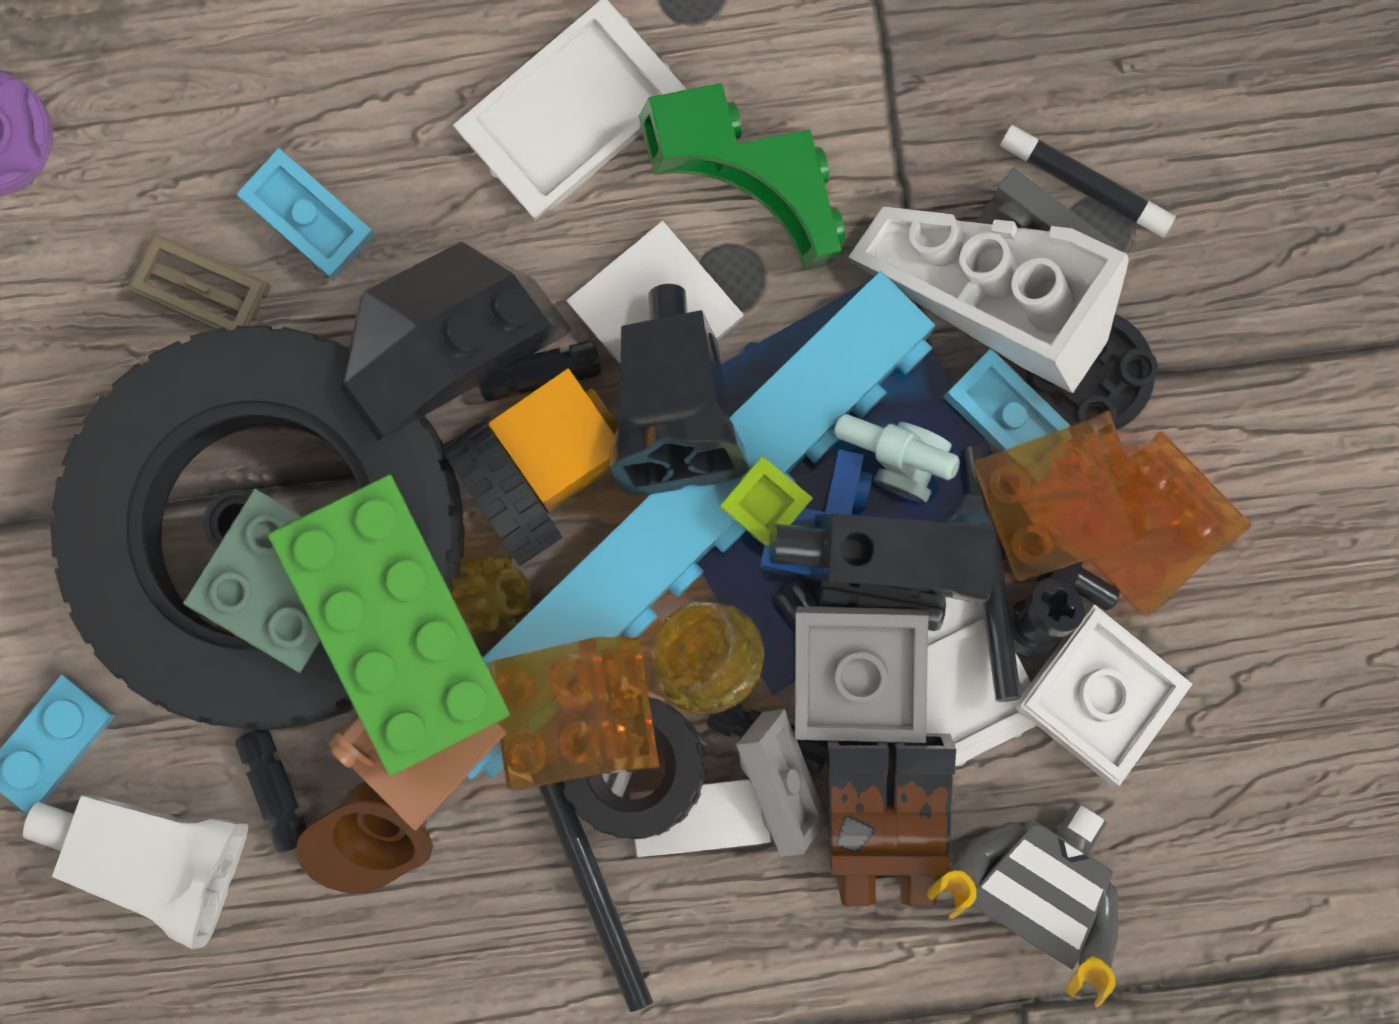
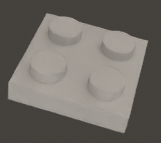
[795,607,928,743]

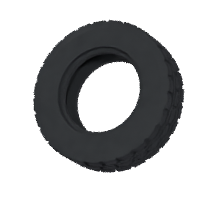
[50,325,465,730]

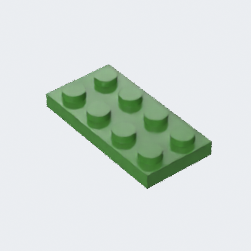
[267,474,510,777]

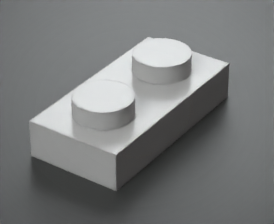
[736,709,828,857]

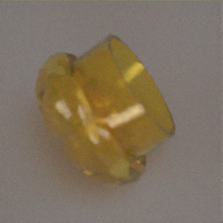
[652,602,765,714]

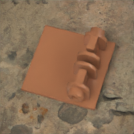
[328,713,507,831]

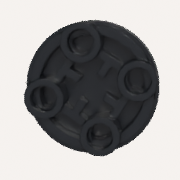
[1026,314,1158,437]

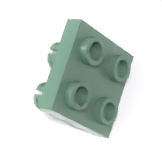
[183,489,320,673]

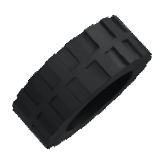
[441,420,563,566]
[559,694,707,839]

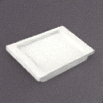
[453,0,686,220]
[907,587,1037,766]

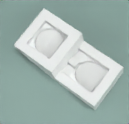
[628,779,770,857]

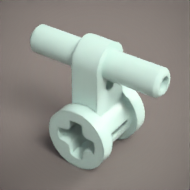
[834,414,960,504]

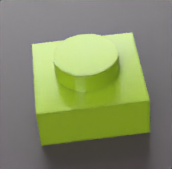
[720,456,813,549]

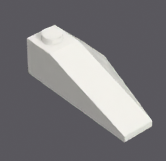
[848,206,1129,393]

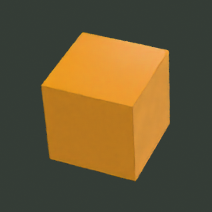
[488,368,618,512]

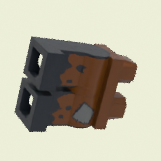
[826,733,956,906]

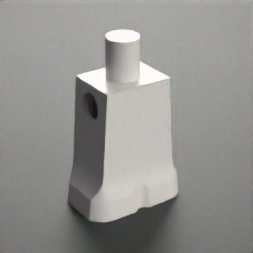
[23,796,248,949]

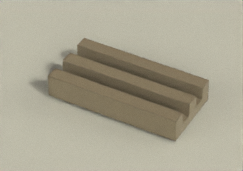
[127,232,271,332]

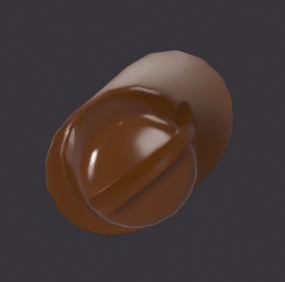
[296,781,433,893]

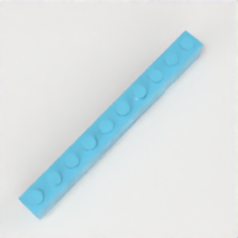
[467,271,935,780]

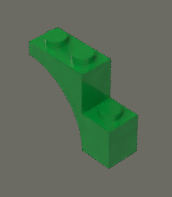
[639,83,845,271]

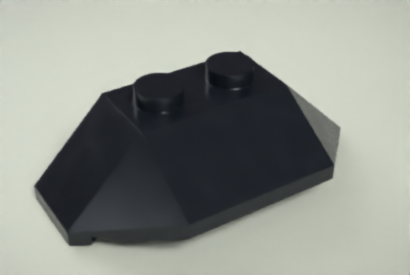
[340,241,572,441]

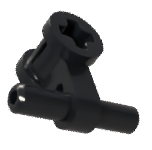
[1002,528,1120,658]

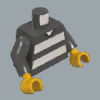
[927,802,1118,1007]

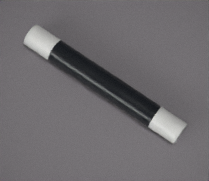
[999,125,1176,238]

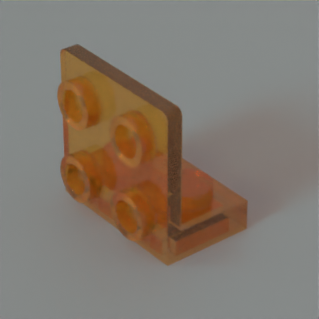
[974,410,1153,581]
[1059,431,1252,616]
[489,637,660,791]

